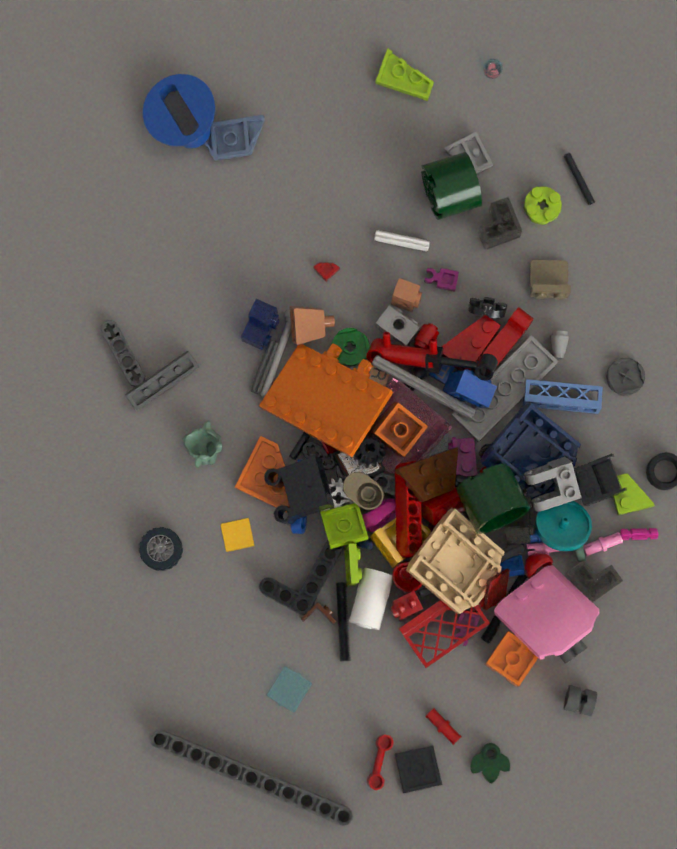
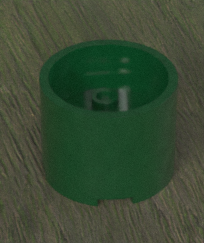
[421,152,482,220]
[456,464,530,534]

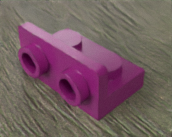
[448,437,477,477]

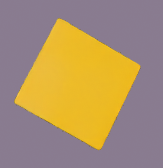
[221,518,254,552]

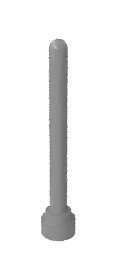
[260,309,291,397]

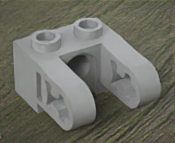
[524,457,582,512]

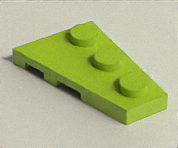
[375,48,434,101]

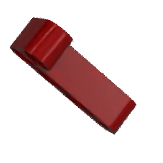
[473,307,534,371]

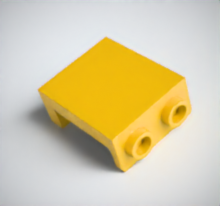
[370,509,431,568]

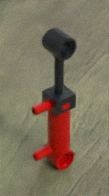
[366,331,498,381]

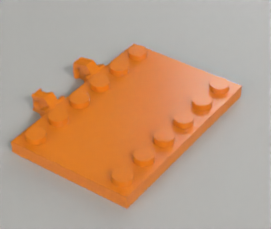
[259,343,393,458]

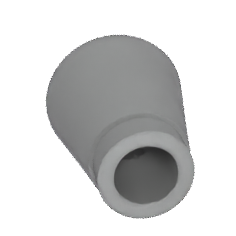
[550,331,569,358]

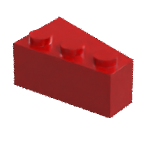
[441,315,501,371]

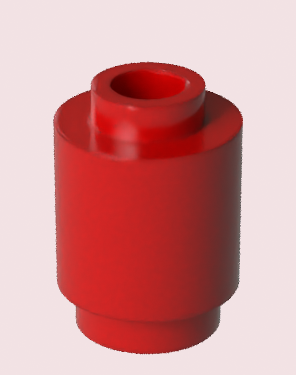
[413,323,440,349]

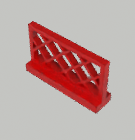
[399,600,490,668]

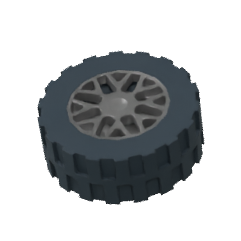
[139,527,183,571]

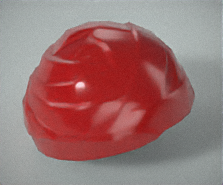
[525,552,553,579]
[392,561,422,592]

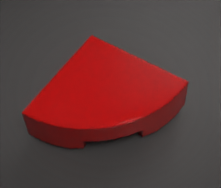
[313,263,340,281]

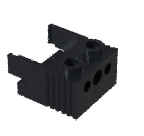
[574,454,627,506]

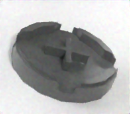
[606,358,645,396]

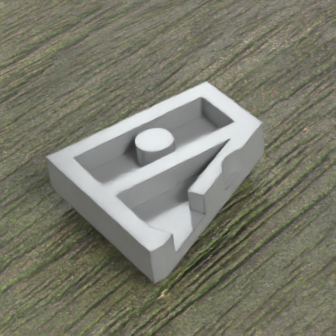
[444,131,493,174]

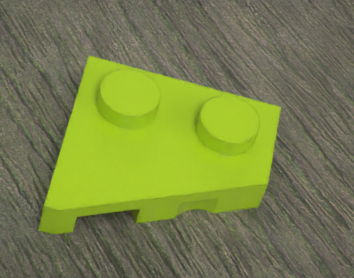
[613,473,655,516]

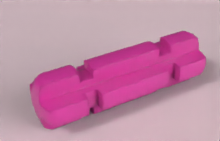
[620,528,658,540]

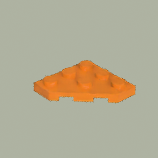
[235,436,290,513]

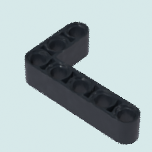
[259,539,345,615]

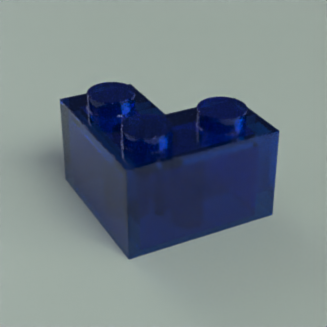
[241,299,280,350]

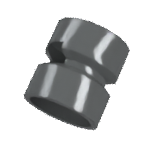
[564,685,597,716]

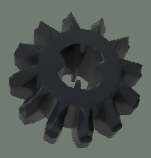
[354,434,386,468]

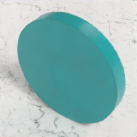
[535,501,592,552]

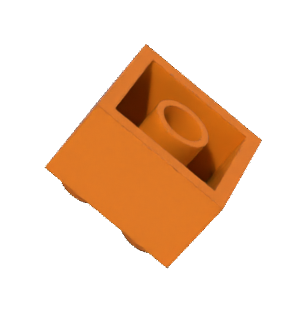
[371,402,428,457]

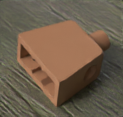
[289,306,335,345]

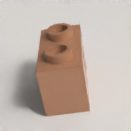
[391,278,422,312]

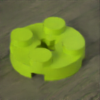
[524,186,562,225]

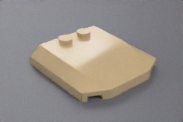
[406,508,504,614]

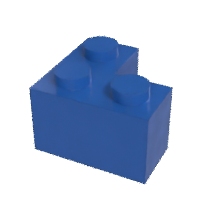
[443,369,497,408]

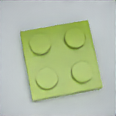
[320,503,368,549]
[344,543,362,587]

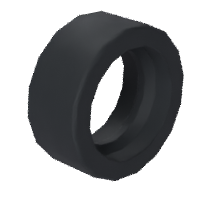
[646,452,677,490]

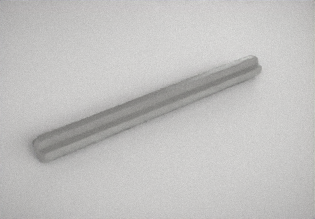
[372,356,476,419]

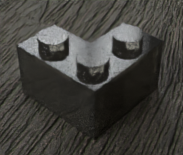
[478,197,522,250]
[565,560,623,603]

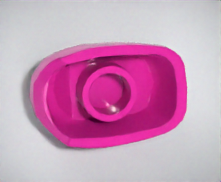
[362,498,396,533]

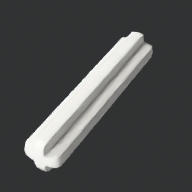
[374,230,430,251]

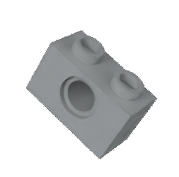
[375,306,420,346]

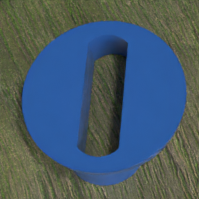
[143,74,216,148]

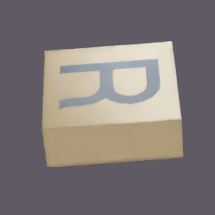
[369,366,389,387]

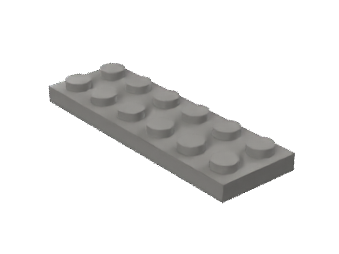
[451,335,559,442]

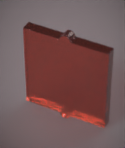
[483,568,510,610]

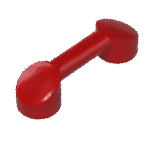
[367,734,394,790]

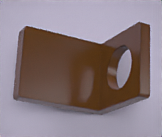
[301,602,336,625]

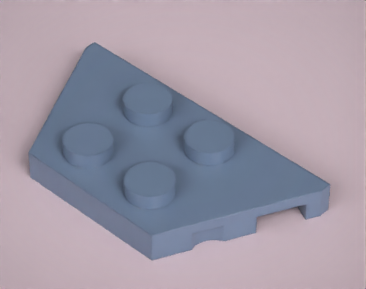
[194,115,265,161]

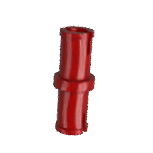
[425,708,462,745]

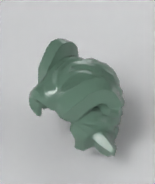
[183,421,223,468]

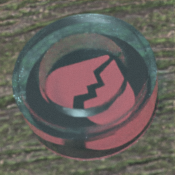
[484,59,503,79]

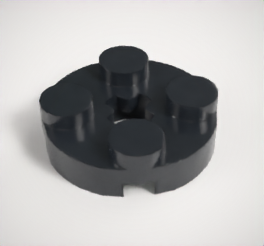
[468,297,507,318]

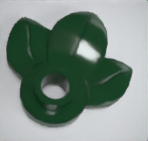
[471,743,510,784]

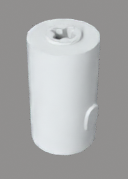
[349,568,393,630]

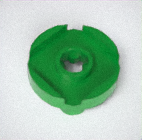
[331,328,369,367]

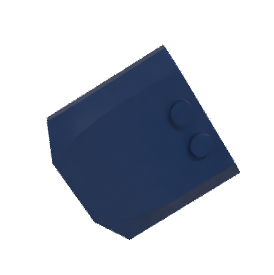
[480,402,581,504]

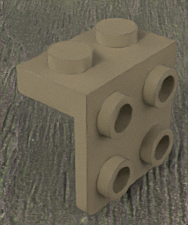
[530,260,571,300]

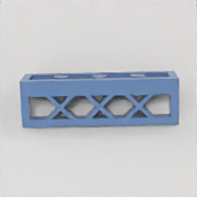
[523,379,603,414]

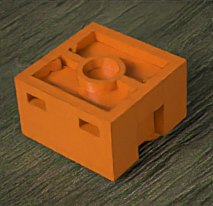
[484,631,538,687]

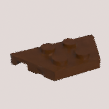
[395,447,458,502]

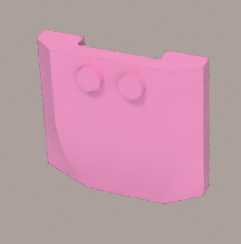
[494,565,599,660]

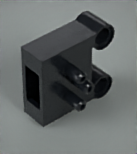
[264,456,334,525]

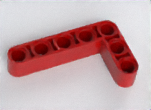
[395,461,422,558]

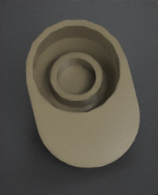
[343,472,384,510]

